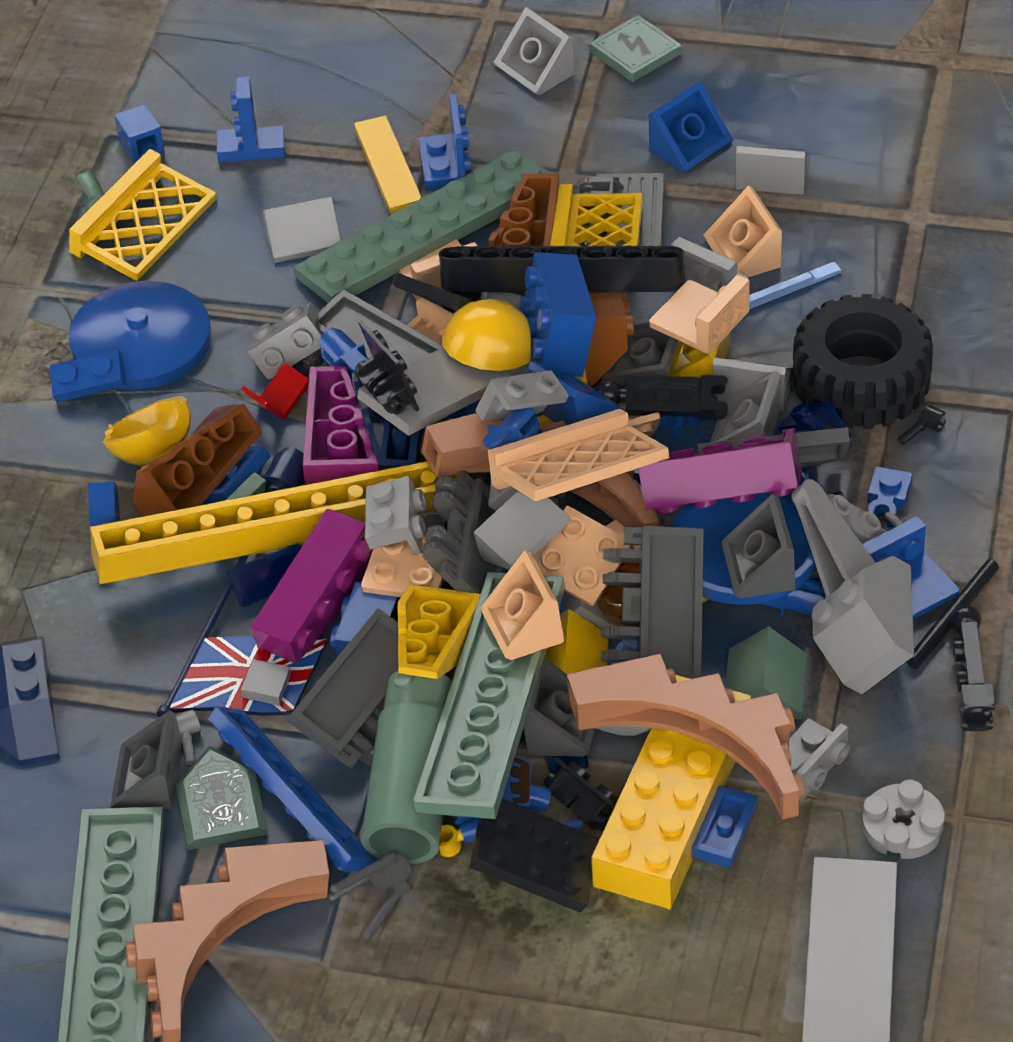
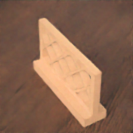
[488,409,669,502]

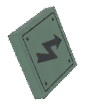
[589,15,682,83]

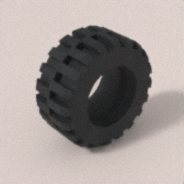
[792,294,933,429]

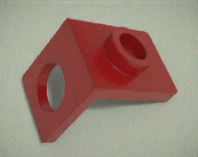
[240,363,309,421]

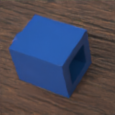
[115,104,164,163]

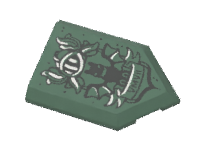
[176,746,268,850]

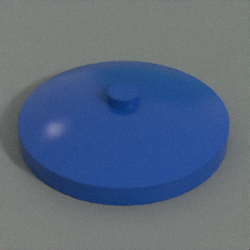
[69,281,211,390]
[670,492,817,605]

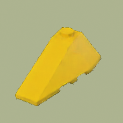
[398,584,481,679]

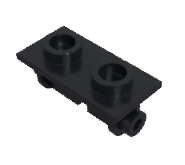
[544,757,619,831]

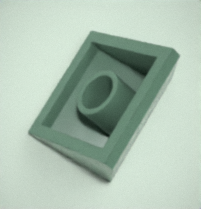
[725,626,807,720]

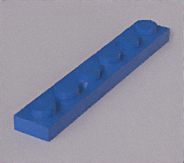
[208,706,377,873]

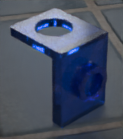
[777,401,851,437]

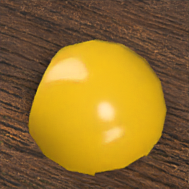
[442,299,532,371]
[102,396,191,466]

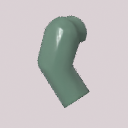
[75,167,105,212]

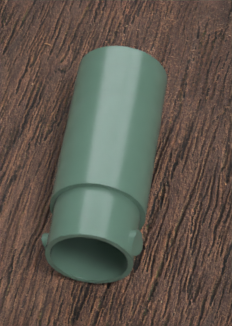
[361,671,452,864]

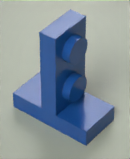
[217,76,285,162]

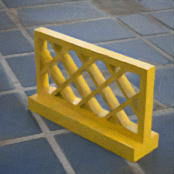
[69,149,216,281]
[550,184,643,246]

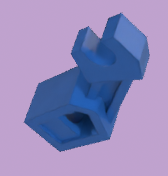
[88,482,119,564]

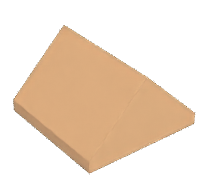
[703,185,782,277]
[480,550,564,660]

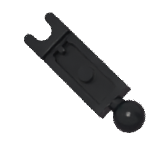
[594,375,728,420]
[950,604,995,731]

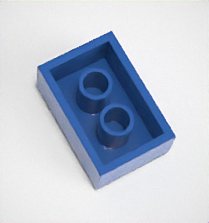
[518,252,596,377]

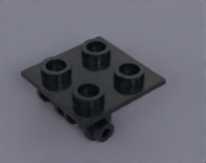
[355,321,420,415]

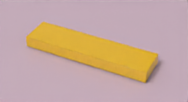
[354,116,421,215]

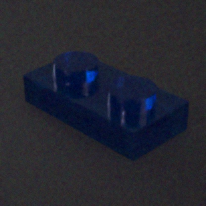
[226,542,301,607]

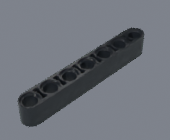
[439,246,685,292]

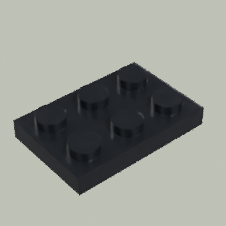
[469,798,599,913]

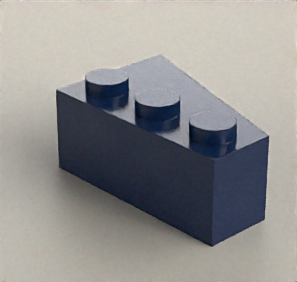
[352,373,422,471]

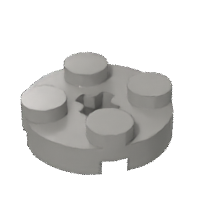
[862,780,944,859]

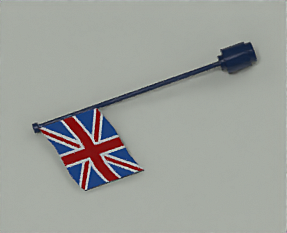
[156,447,327,717]

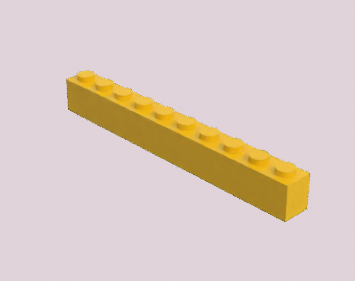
[90,462,457,584]

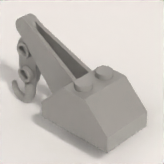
[791,479,914,694]

